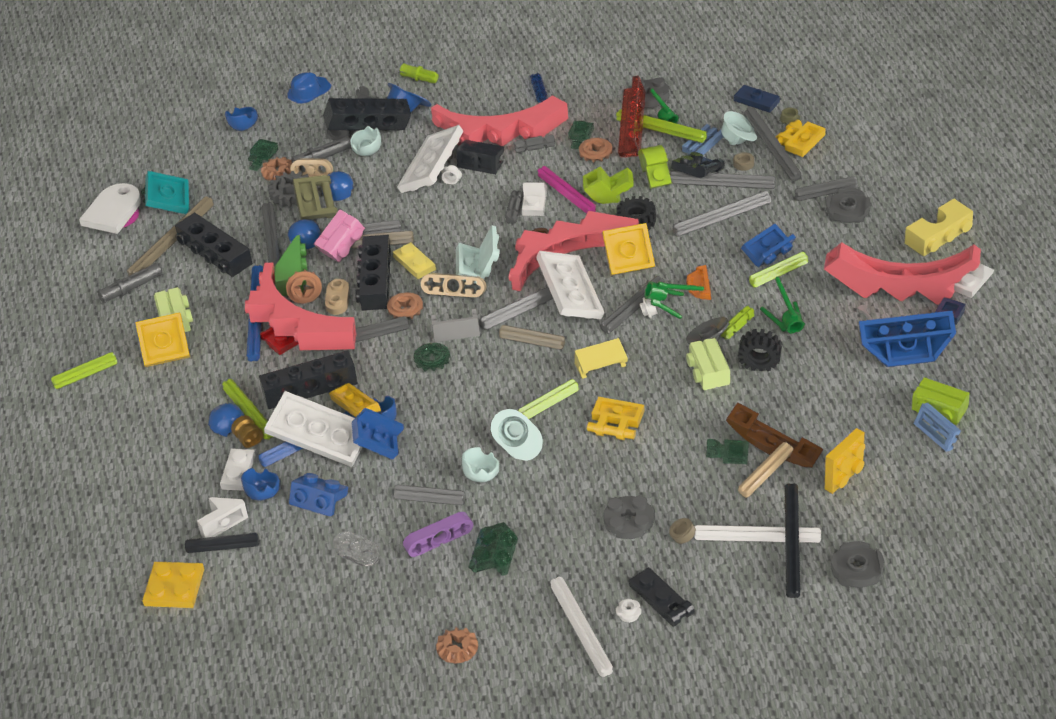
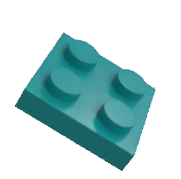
[145,171,189,214]

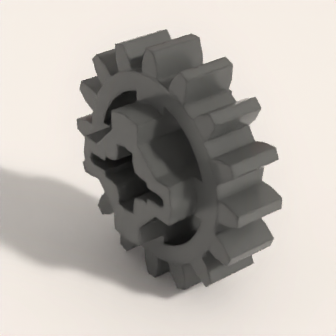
[268,171,309,208]

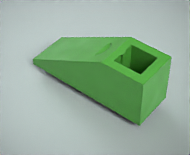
[274,235,307,296]

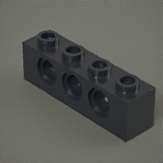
[323,98,411,130]
[175,212,253,277]
[356,235,391,311]
[259,350,358,410]

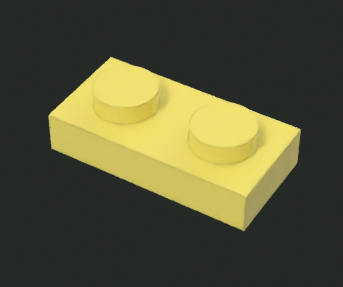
[393,242,436,279]

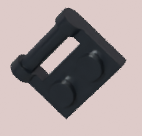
[671,152,725,178]

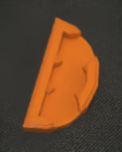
[686,265,711,300]

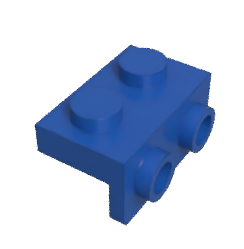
[741,223,796,268]
[352,408,404,459]
[289,473,348,516]

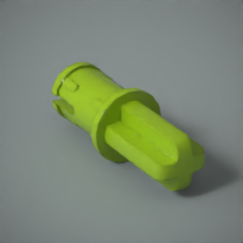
[400,63,439,84]

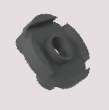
[628,77,670,108]
[826,188,870,223]
[603,495,654,539]
[831,541,884,588]

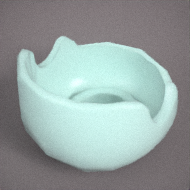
[350,126,381,156]
[462,447,499,482]

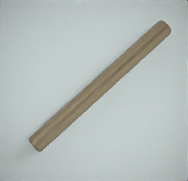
[127,196,214,276]

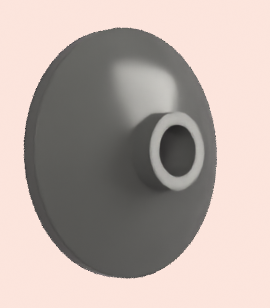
[686,317,729,344]

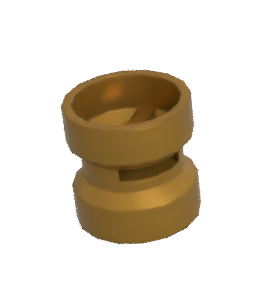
[231,415,263,448]

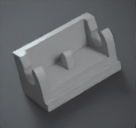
[431,308,480,342]

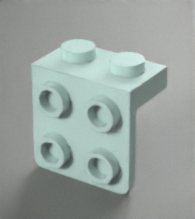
[456,225,500,284]

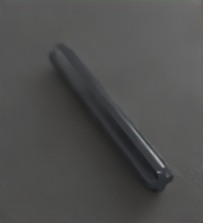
[784,483,800,598]

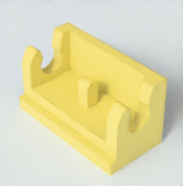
[575,338,628,379]

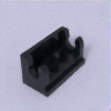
[457,140,504,175]

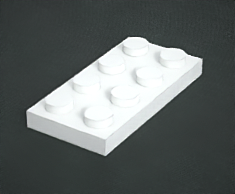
[397,125,463,193]
[536,251,604,319]
[264,391,363,467]

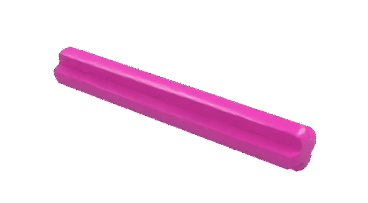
[538,166,596,214]

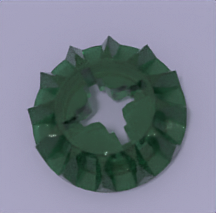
[413,343,451,372]

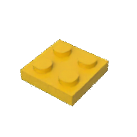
[602,223,655,276]
[135,312,190,367]
[825,428,865,494]
[142,562,204,608]

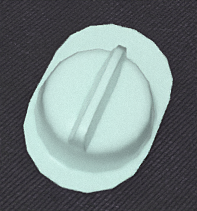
[721,111,757,146]
[491,409,543,461]

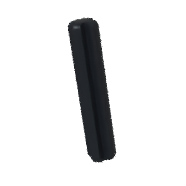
[185,533,259,553]

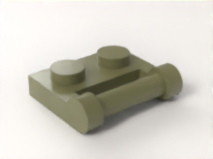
[293,175,338,220]

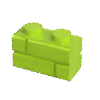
[912,377,970,425]

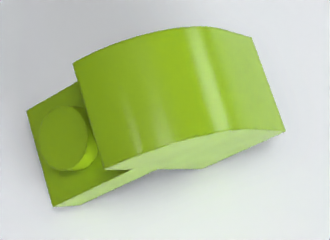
[638,145,672,189]
[583,166,634,204]

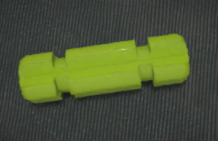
[720,306,755,340]

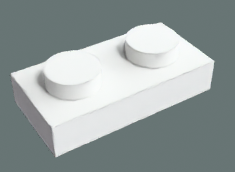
[220,449,256,490]

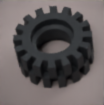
[616,196,656,231]
[738,329,782,372]

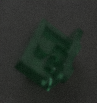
[469,522,518,576]

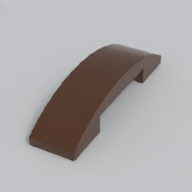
[726,402,824,468]

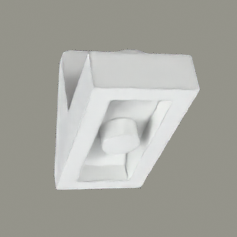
[522,183,547,216]
[954,264,994,298]
[197,497,248,538]

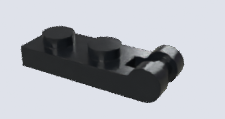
[629,567,695,627]

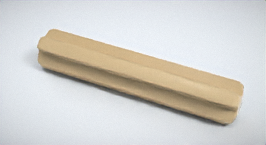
[738,442,793,498]

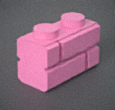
[314,210,365,262]

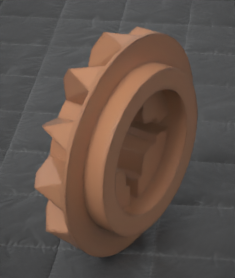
[579,138,612,163]
[261,157,292,181]
[286,269,322,304]
[387,292,423,319]
[436,627,478,663]

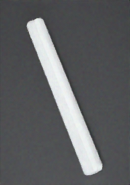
[694,525,821,543]
[550,577,613,677]

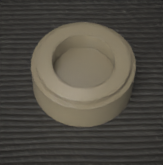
[733,152,754,171]
[669,518,696,544]

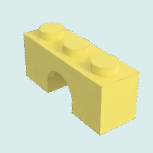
[905,199,973,256]

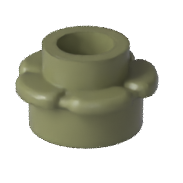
[780,107,800,125]

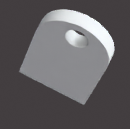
[79,183,141,234]

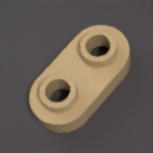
[290,158,333,177]
[325,279,350,315]

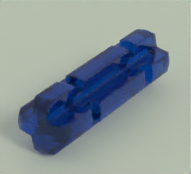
[530,73,548,103]

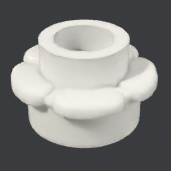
[441,165,462,184]
[640,297,658,319]
[616,599,642,622]

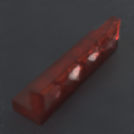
[618,75,646,157]

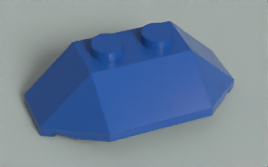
[858,311,956,367]

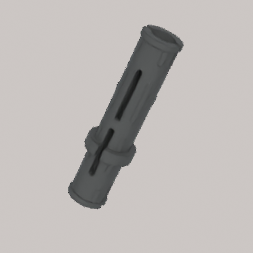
[291,136,352,167]
[97,263,162,303]

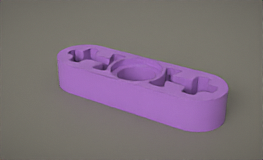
[403,512,473,557]

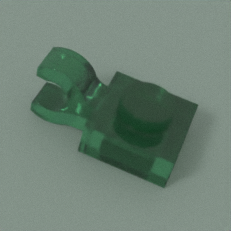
[568,121,594,149]
[248,139,278,171]
[706,439,749,465]

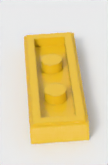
[329,383,381,417]

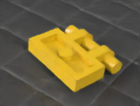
[776,119,826,157]
[587,397,645,440]

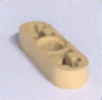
[421,273,486,297]

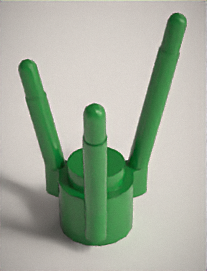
[630,89,679,123]
[760,277,805,334]
[644,281,704,319]

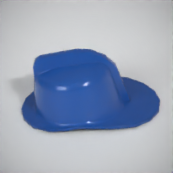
[287,72,332,104]
[387,83,432,112]

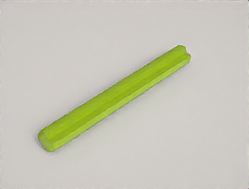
[616,109,707,143]

